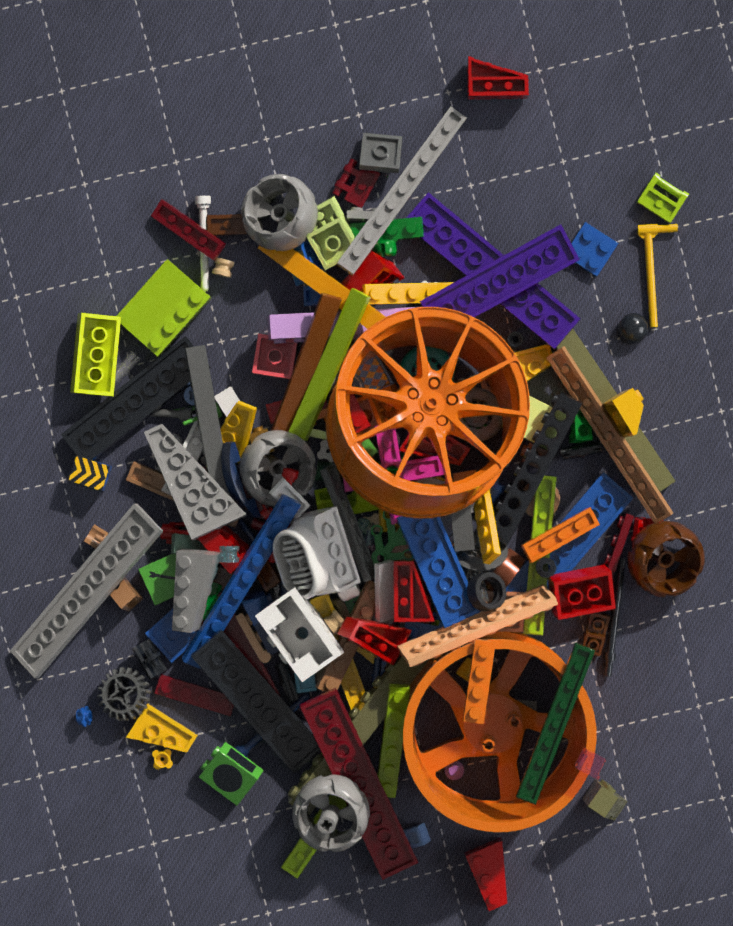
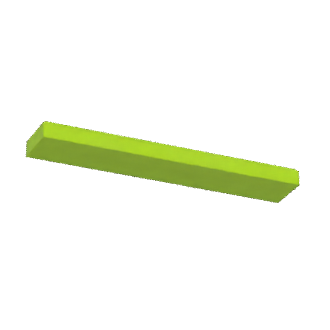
[281,794,347,878]

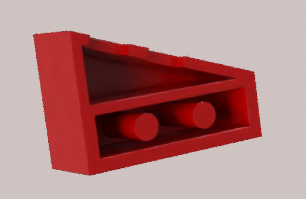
[467,56,529,100]
[341,251,405,293]
[196,525,250,574]

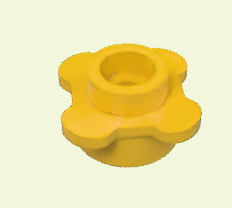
[152,749,173,770]

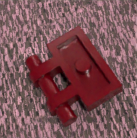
[332,158,380,208]

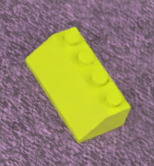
[70,313,121,397]

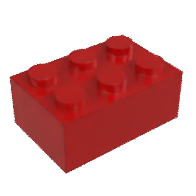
[548,564,616,620]

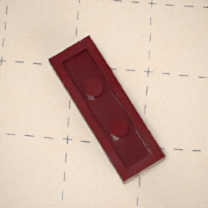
[604,513,634,572]

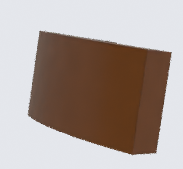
[582,612,610,656]

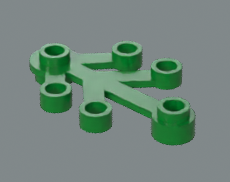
[371,511,413,564]

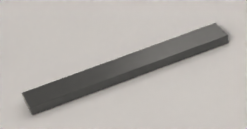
[184,345,232,498]

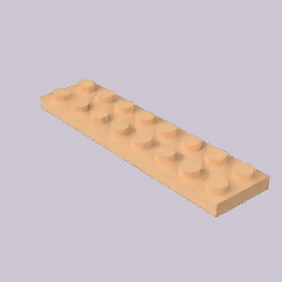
[398,584,558,667]

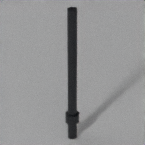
[603,558,626,677]

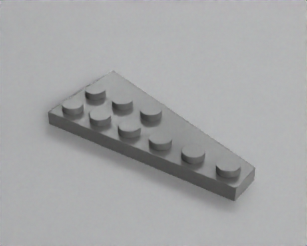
[144,424,247,541]

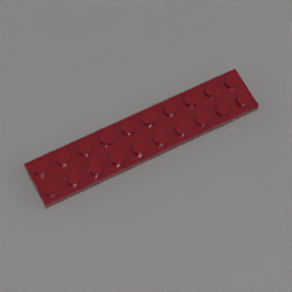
[300,688,418,880]

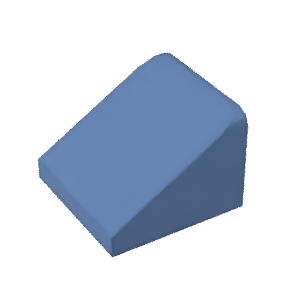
[403,823,431,848]

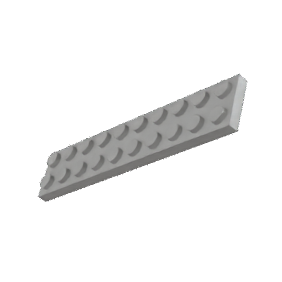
[10,503,163,678]

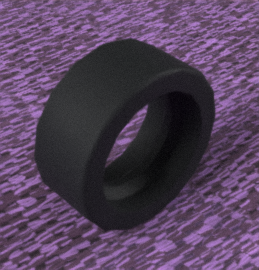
[467,572,506,611]

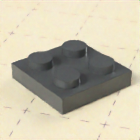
[359,133,403,173]

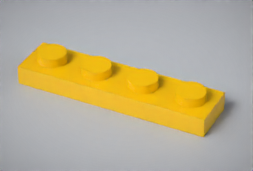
[474,489,501,565]

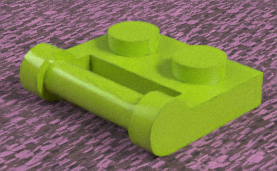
[637,173,689,224]

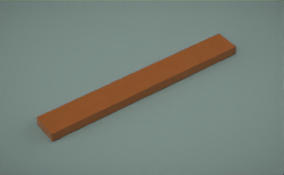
[271,293,342,432]

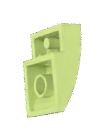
[306,196,355,270]
[502,396,566,449]

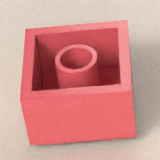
[252,333,298,380]

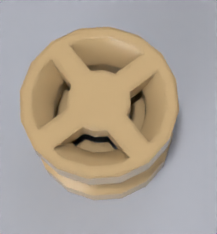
[212,258,235,278]
[323,609,344,634]

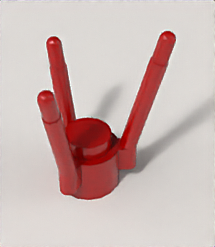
[160,522,189,544]

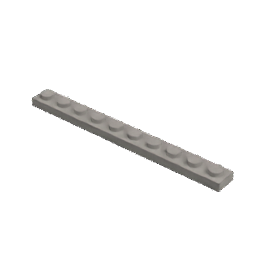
[337,107,467,276]

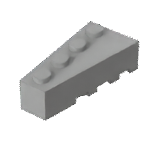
[172,548,223,633]

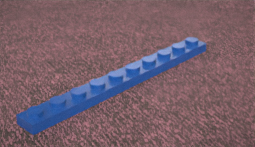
[182,494,301,669]

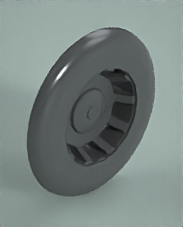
[453,533,508,571]

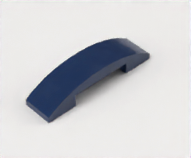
[221,442,261,518]

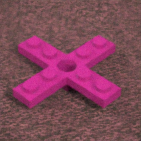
[343,425,444,525]

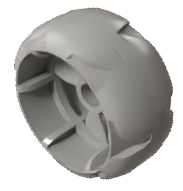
[241,174,318,251]
[239,430,316,507]
[292,774,370,852]

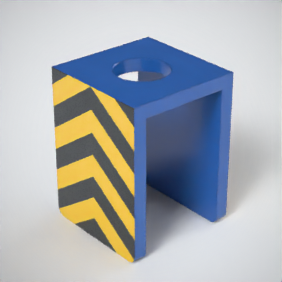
[69,456,112,491]

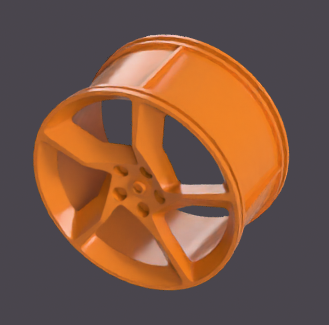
[402,632,597,832]

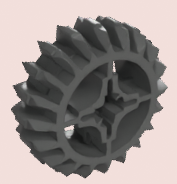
[97,667,151,721]

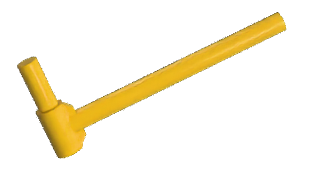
[637,224,678,327]

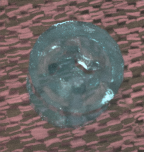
[219,546,239,563]

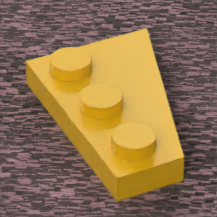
[515,344,552,381]
[126,703,198,752]

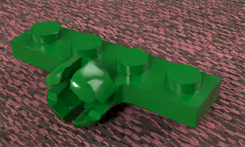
[349,217,424,257]

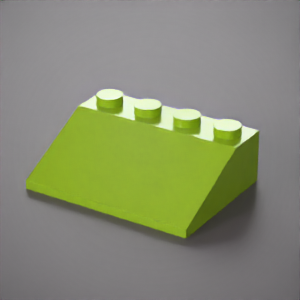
[116,259,212,357]

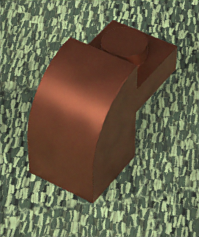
[483,548,525,591]

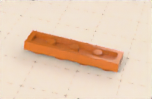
[521,507,600,563]
[463,639,496,724]

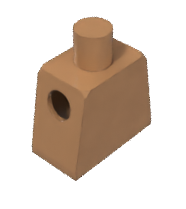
[110,577,144,612]

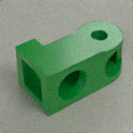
[569,409,593,443]

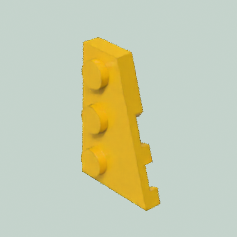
[220,401,257,463]

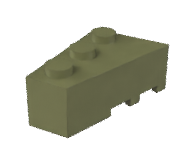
[582,779,628,821]

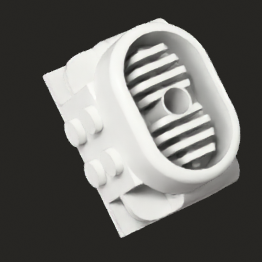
[273,506,361,599]
[255,587,344,682]

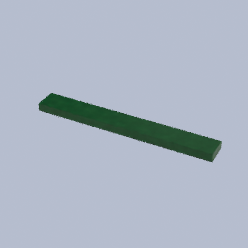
[516,643,595,805]

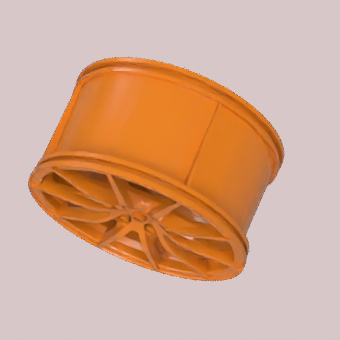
[326,307,530,519]

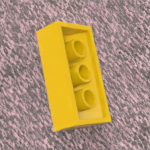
[603,388,644,437]

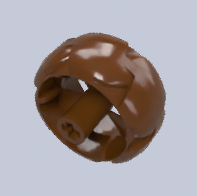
[627,521,705,598]

